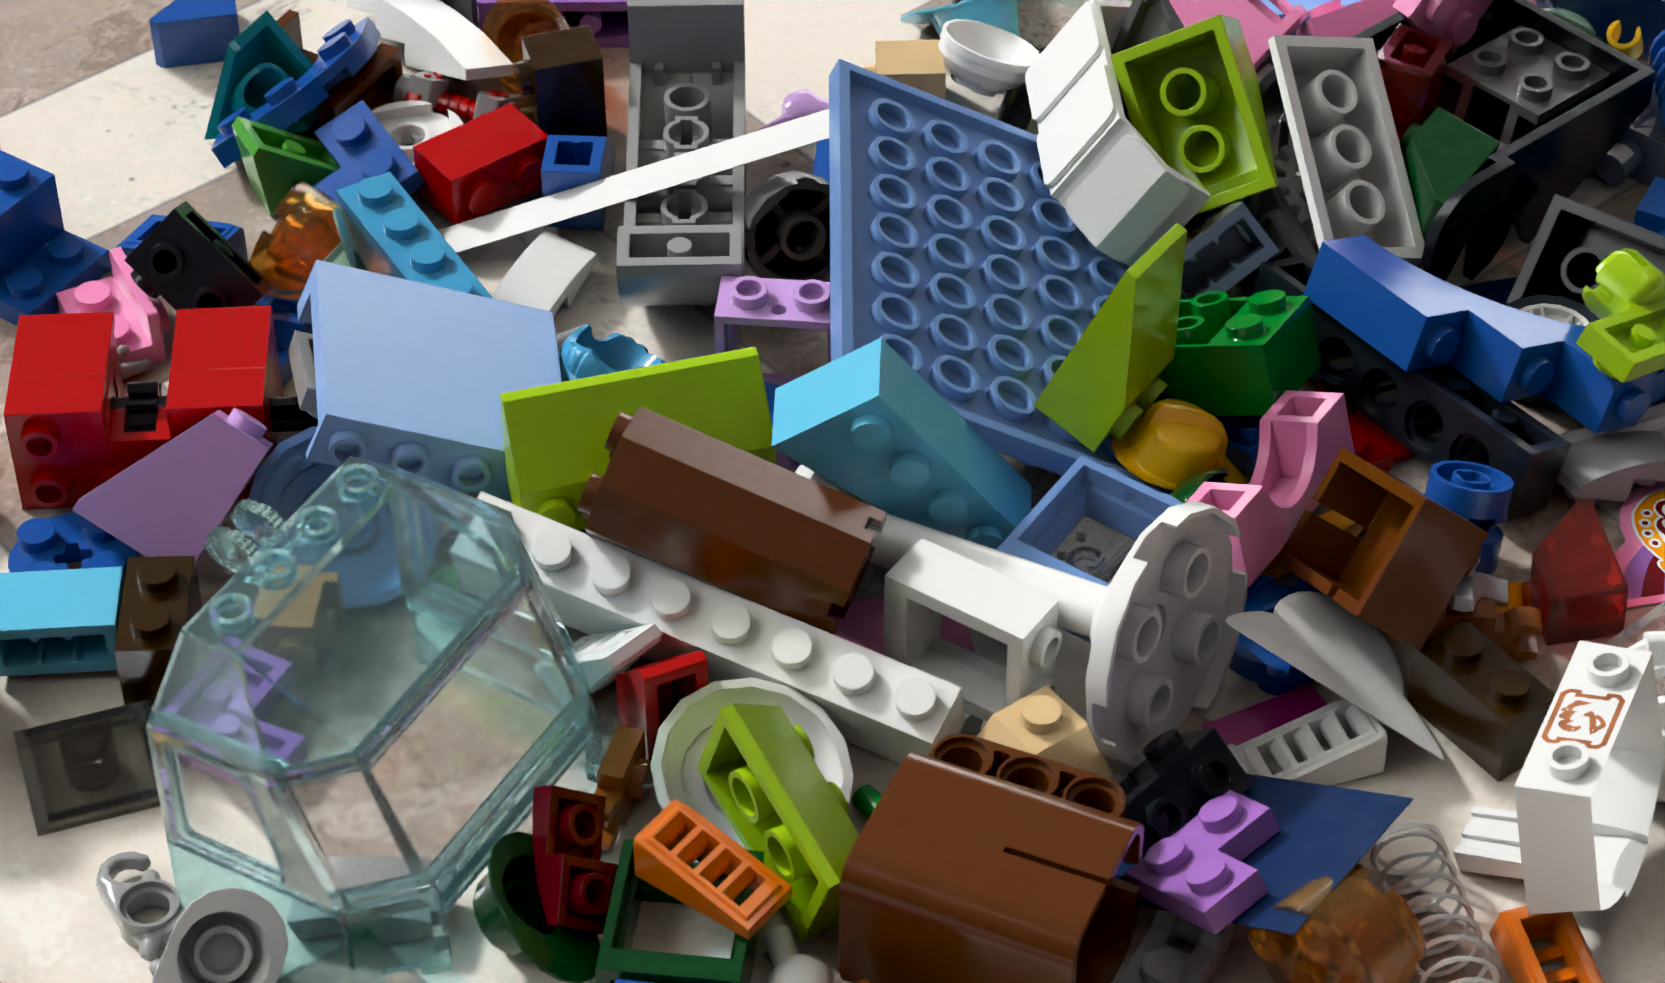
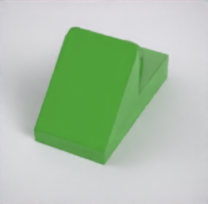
[232,116,339,216]

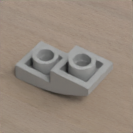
[1557,431,1665,505]

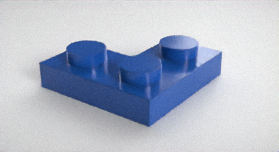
[293,100,425,249]

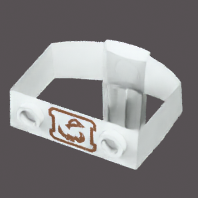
[1453,640,1665,915]

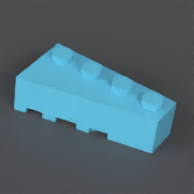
[771,338,1031,549]

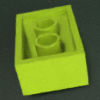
[1110,14,1279,217]
[1034,223,1187,453]

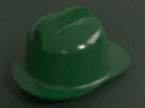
[473,831,600,983]

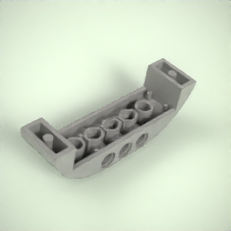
[616,0,746,306]

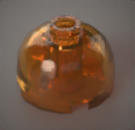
[249,182,355,300]

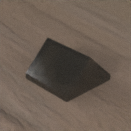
[12,699,174,836]

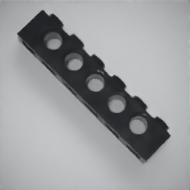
[1250,255,1571,519]

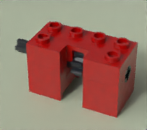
[3,306,318,510]

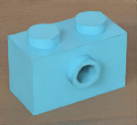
[0,566,125,677]

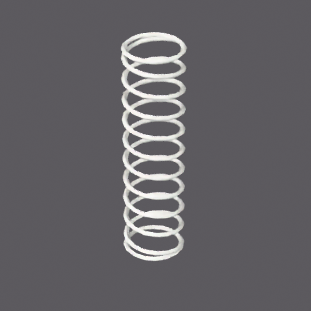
[1370,822,1500,983]

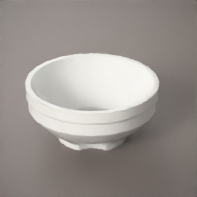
[938,19,1040,97]

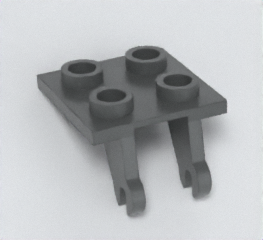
[1445,25,1612,152]

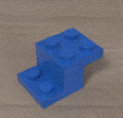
[0,150,112,326]

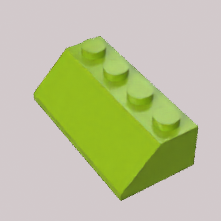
[500,346,777,530]

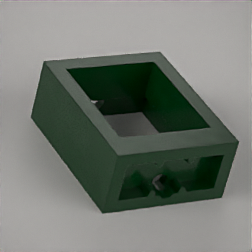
[595,839,765,983]

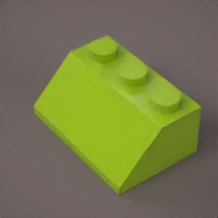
[697,703,859,943]

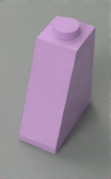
[72,408,274,564]

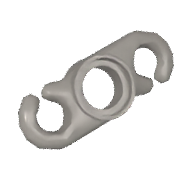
[96,851,185,976]

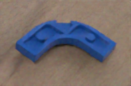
[211,16,381,168]

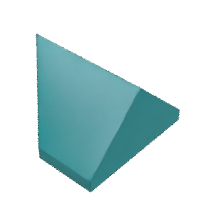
[204,10,329,140]

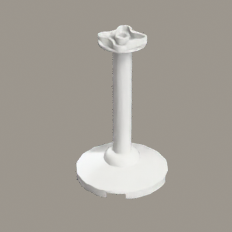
[795,465,1247,768]

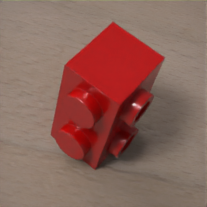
[413,103,548,225]

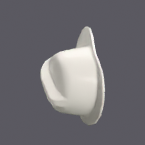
[152,887,289,983]

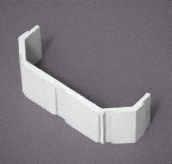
[1025,0,1211,267]

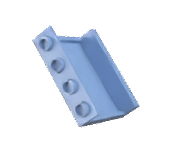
[297,259,562,502]

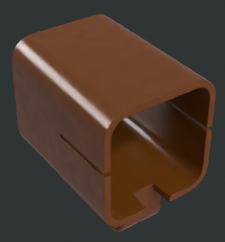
[839,734,1144,983]

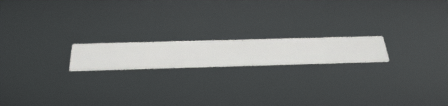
[438,109,829,253]

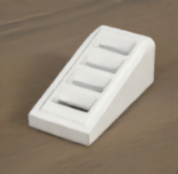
[540,623,663,710]
[1235,698,1388,786]

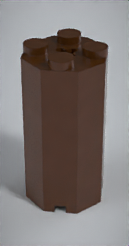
[578,406,887,636]

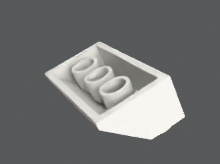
[1268,35,1425,267]

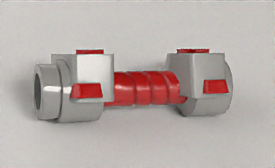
[393,71,526,122]

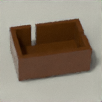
[1276,447,1489,651]

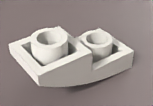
[491,230,598,316]

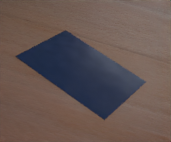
[1114,773,1414,935]

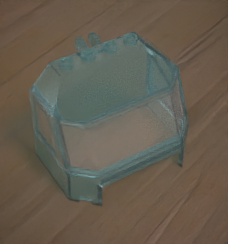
[146,456,603,983]

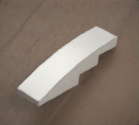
[346,0,514,81]

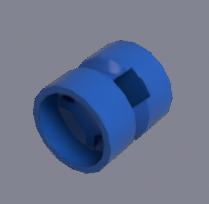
[1425,460,1514,575]

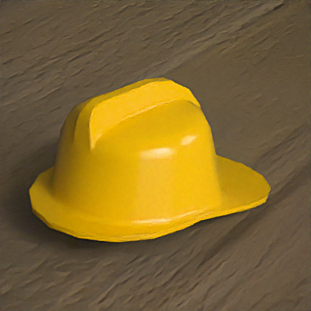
[1111,399,1246,490]

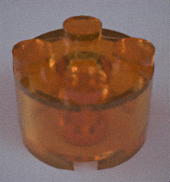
[1249,863,1426,983]

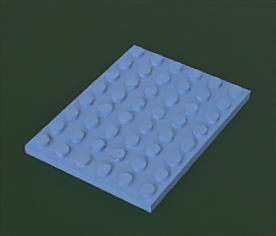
[829,59,1177,498]

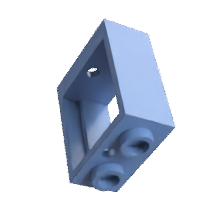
[996,455,1184,643]

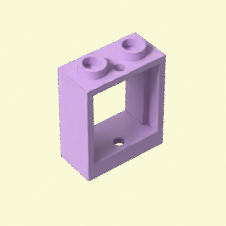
[714,276,831,386]

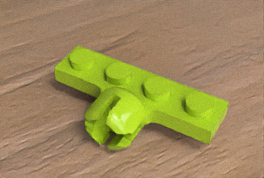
[1576,248,1665,383]

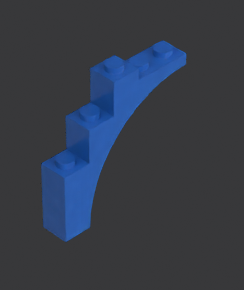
[1303,235,1665,434]

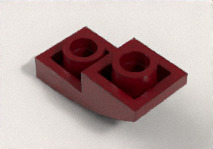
[532,785,618,936]

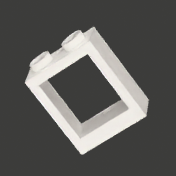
[883,538,1062,722]

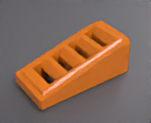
[633,799,792,940]
[1489,906,1604,983]

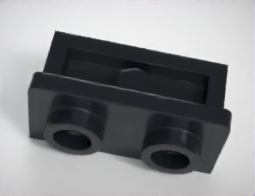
[1109,728,1251,857]

